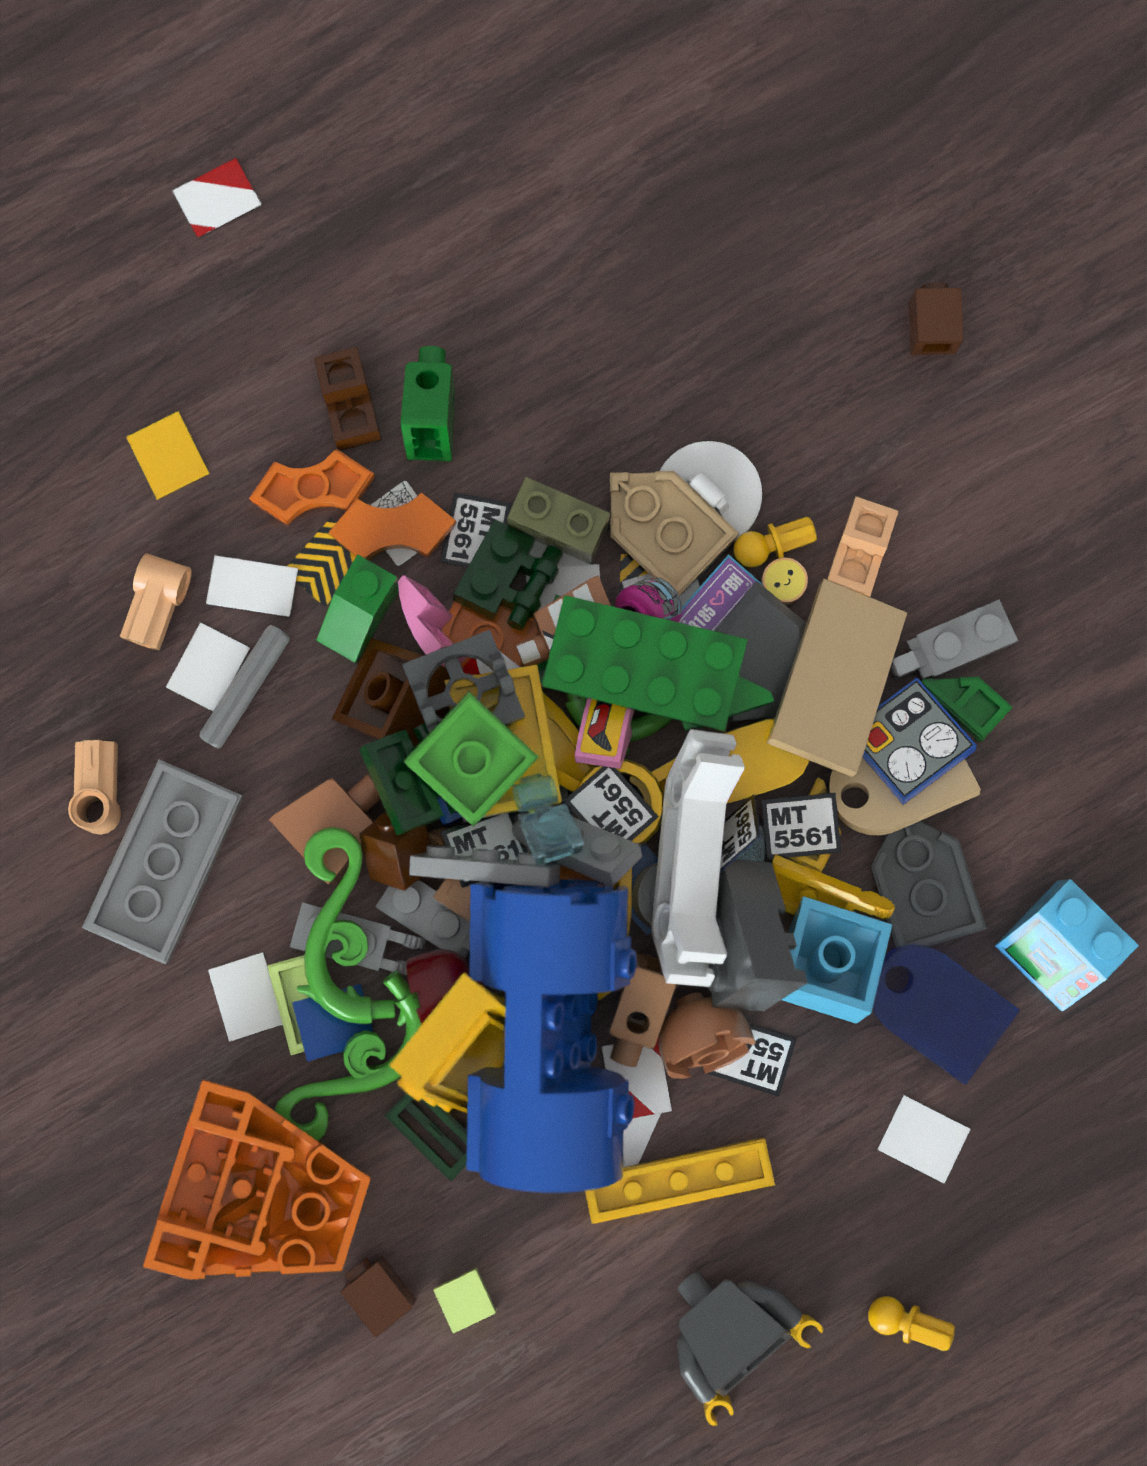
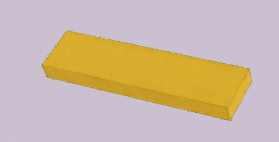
[585,1137,775,1224]

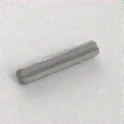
[199,625,290,748]

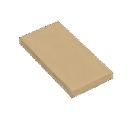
[766,579,907,777]

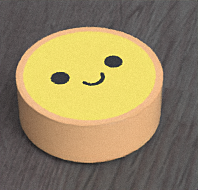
[761,558,808,605]

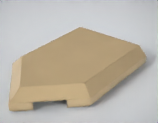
[610,471,739,597]

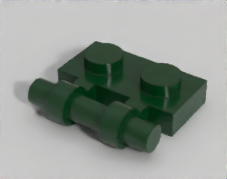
[453,519,563,630]
[359,723,457,836]

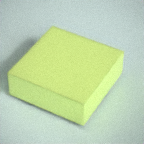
[433,1267,496,1334]

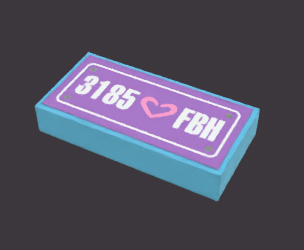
[679,554,763,631]

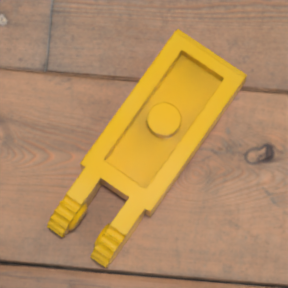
[772,854,895,919]

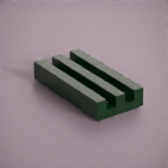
[385,1093,467,1182]

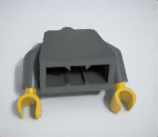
[677,1272,823,1426]

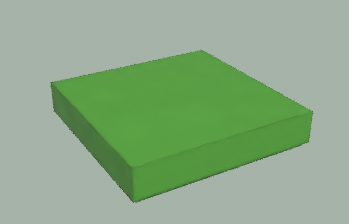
[403,691,539,827]

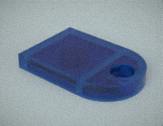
[872,944,1020,1085]

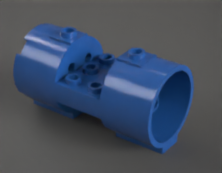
[467,879,637,1192]

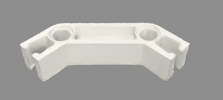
[652,729,745,987]

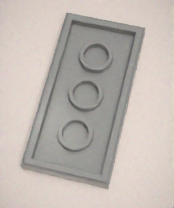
[82,759,245,965]

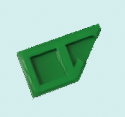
[921,677,1013,742]

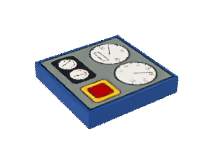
[863,678,977,805]

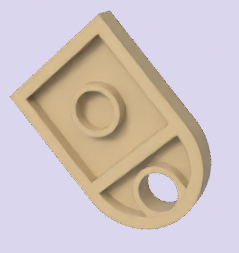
[829,757,981,836]

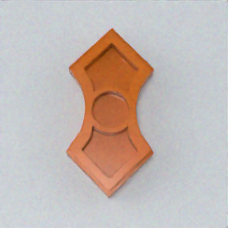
[249,449,375,526]
[328,492,457,561]

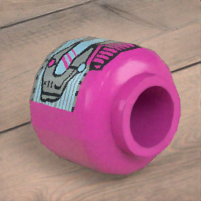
[614,577,682,622]

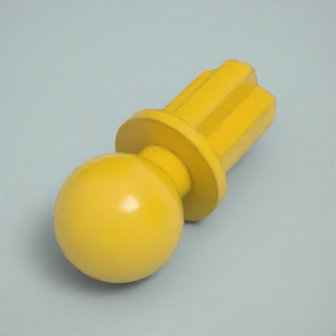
[734,517,817,568]
[868,1296,955,1351]

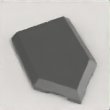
[714,581,806,721]
[870,821,987,955]

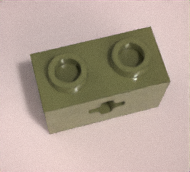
[507,477,610,564]

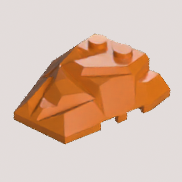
[143,1079,371,1280]

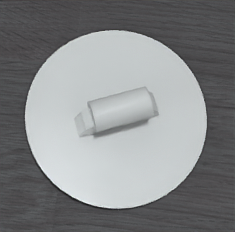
[660,441,762,542]

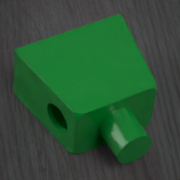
[400,346,455,462]

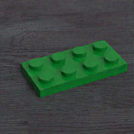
[542,595,748,732]

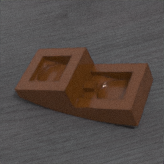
[314,346,381,450]

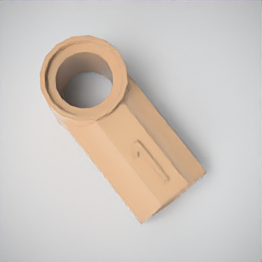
[120,553,192,651]
[68,740,121,835]

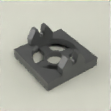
[402,630,525,733]

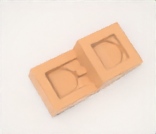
[827,497,899,597]

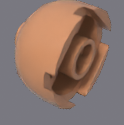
[658,992,756,1079]

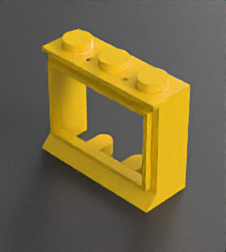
[389,973,506,1113]

